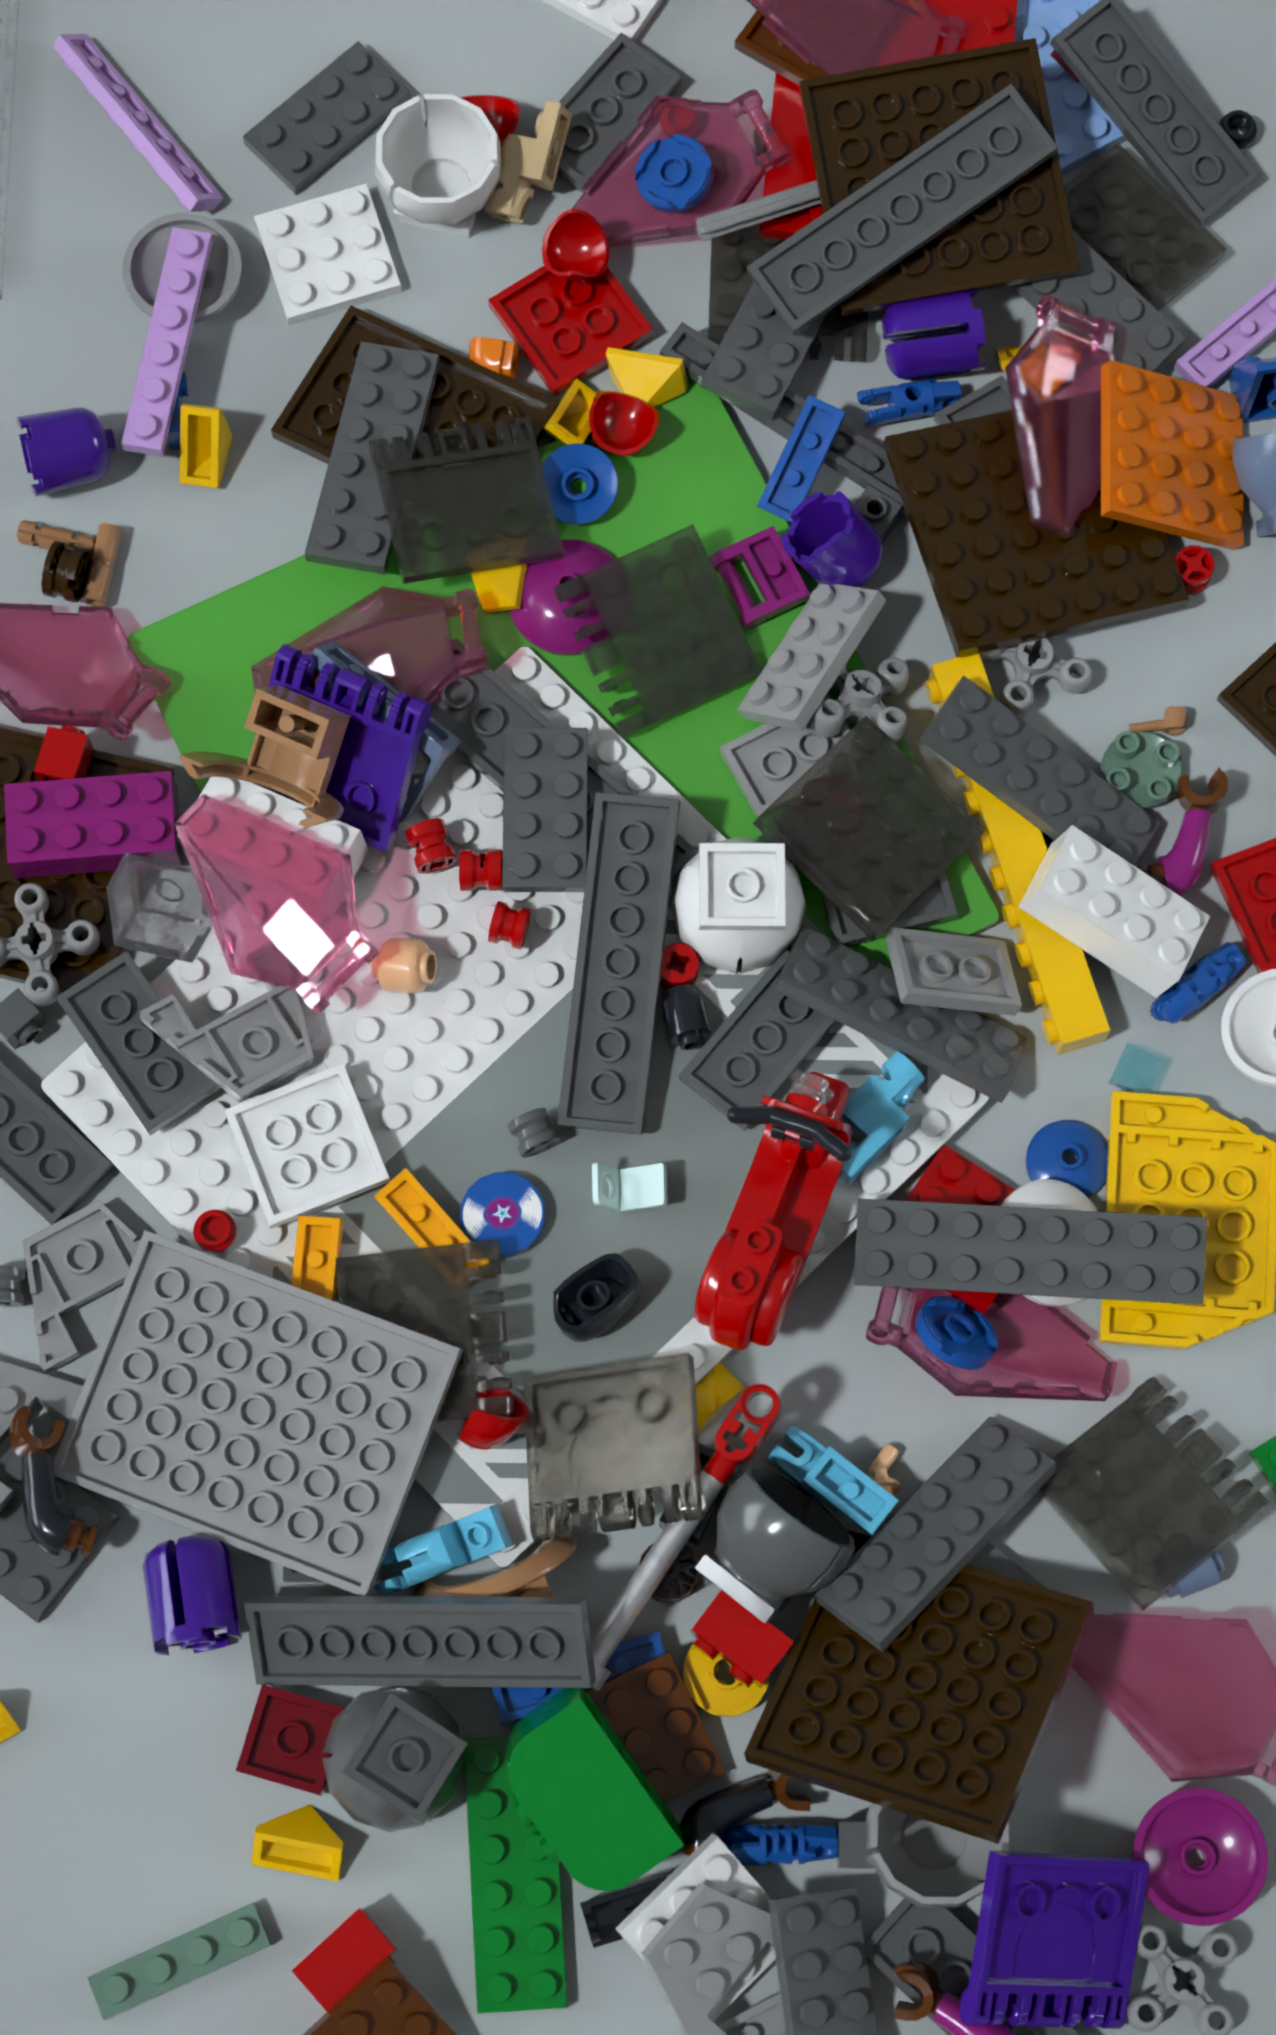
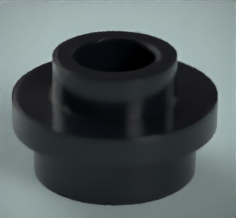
[1219,110,1257,149]

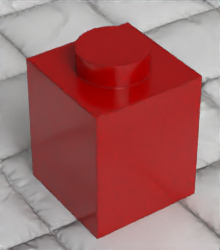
[34,725,94,781]

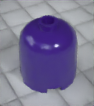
[17,408,116,497]
[781,491,883,588]

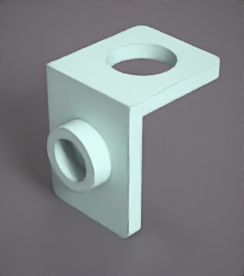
[592,1162,668,1213]

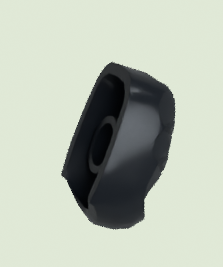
[553,1253,643,1342]

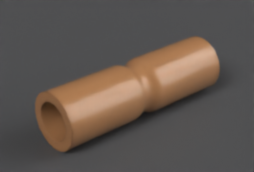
[82,523,123,607]

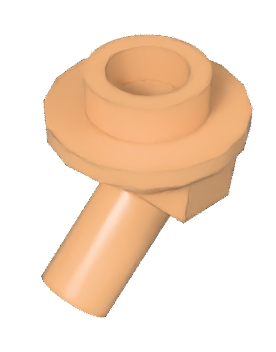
[868,1444,901,1496]

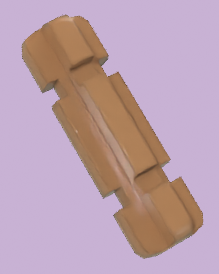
[17,520,95,559]

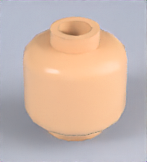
[371,938,437,994]

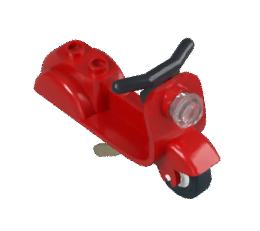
[694,1072,852,1350]

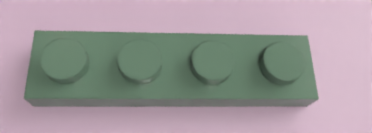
[87,1903,272,2020]

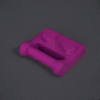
[708,526,810,630]

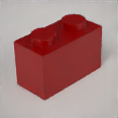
[691,1590,794,1688]
[292,1908,398,2012]

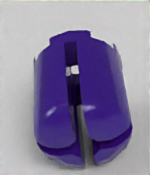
[882,291,986,380]
[142,1535,242,1656]

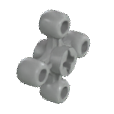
[979,635,1092,716]
[810,658,909,745]
[0,883,100,1006]
[1126,1923,1238,2035]

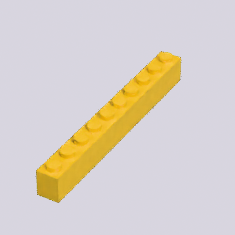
[925,653,1110,1055]

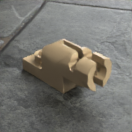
[485,100,572,224]

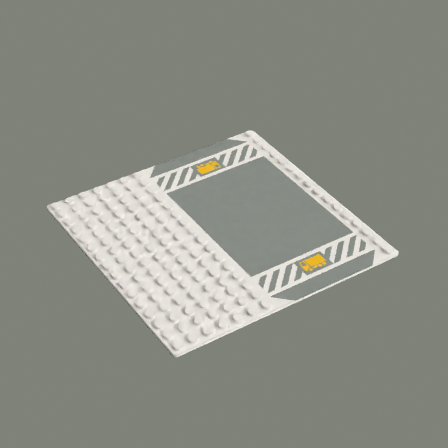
[41,647,988,1568]

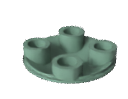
[1101,731,1183,808]

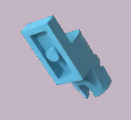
[839,1051,925,1186]
[767,1425,899,1537]
[374,1504,513,1596]

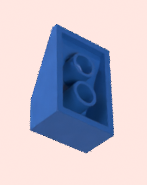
[1229,357,1276,423]

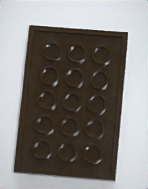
[271,305,559,537]

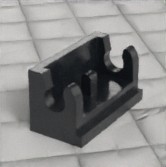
[580,1876,667,1948]

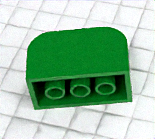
[507,1688,684,1891]

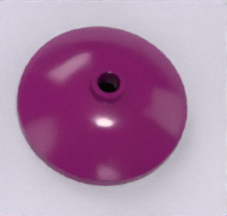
[509,539,630,656]
[1132,1788,1268,1926]

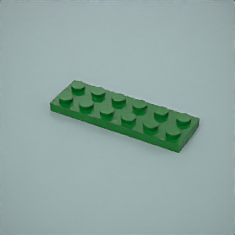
[464,1736,568,2014]

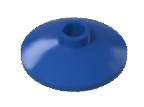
[537,444,618,525]
[1025,1120,1108,1198]

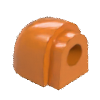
[469,337,522,381]

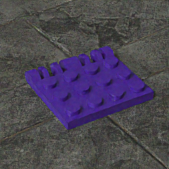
[254,644,432,852]
[960,1850,1150,2029]

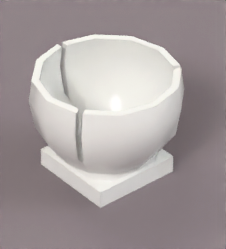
[375,94,501,238]
[670,836,806,974]

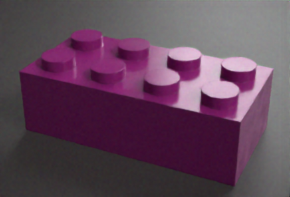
[4,771,182,878]

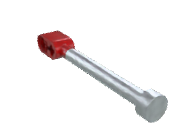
[591,1384,782,1691]

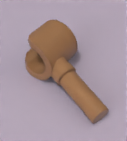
[1129,706,1187,736]

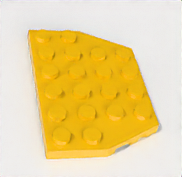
[1098,1091,1276,1350]

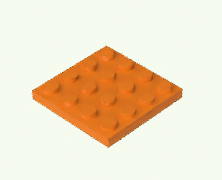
[1101,360,1244,550]

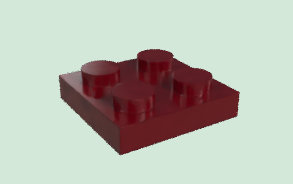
[236,1684,344,1796]

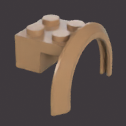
[179,685,351,828]
[412,1526,578,1597]

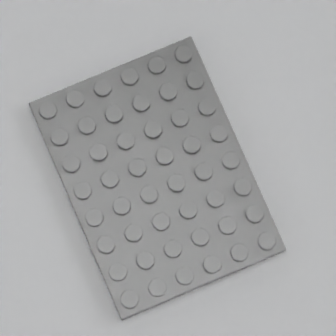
[53,1230,463,1596]

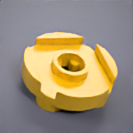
[683,1641,770,1718]

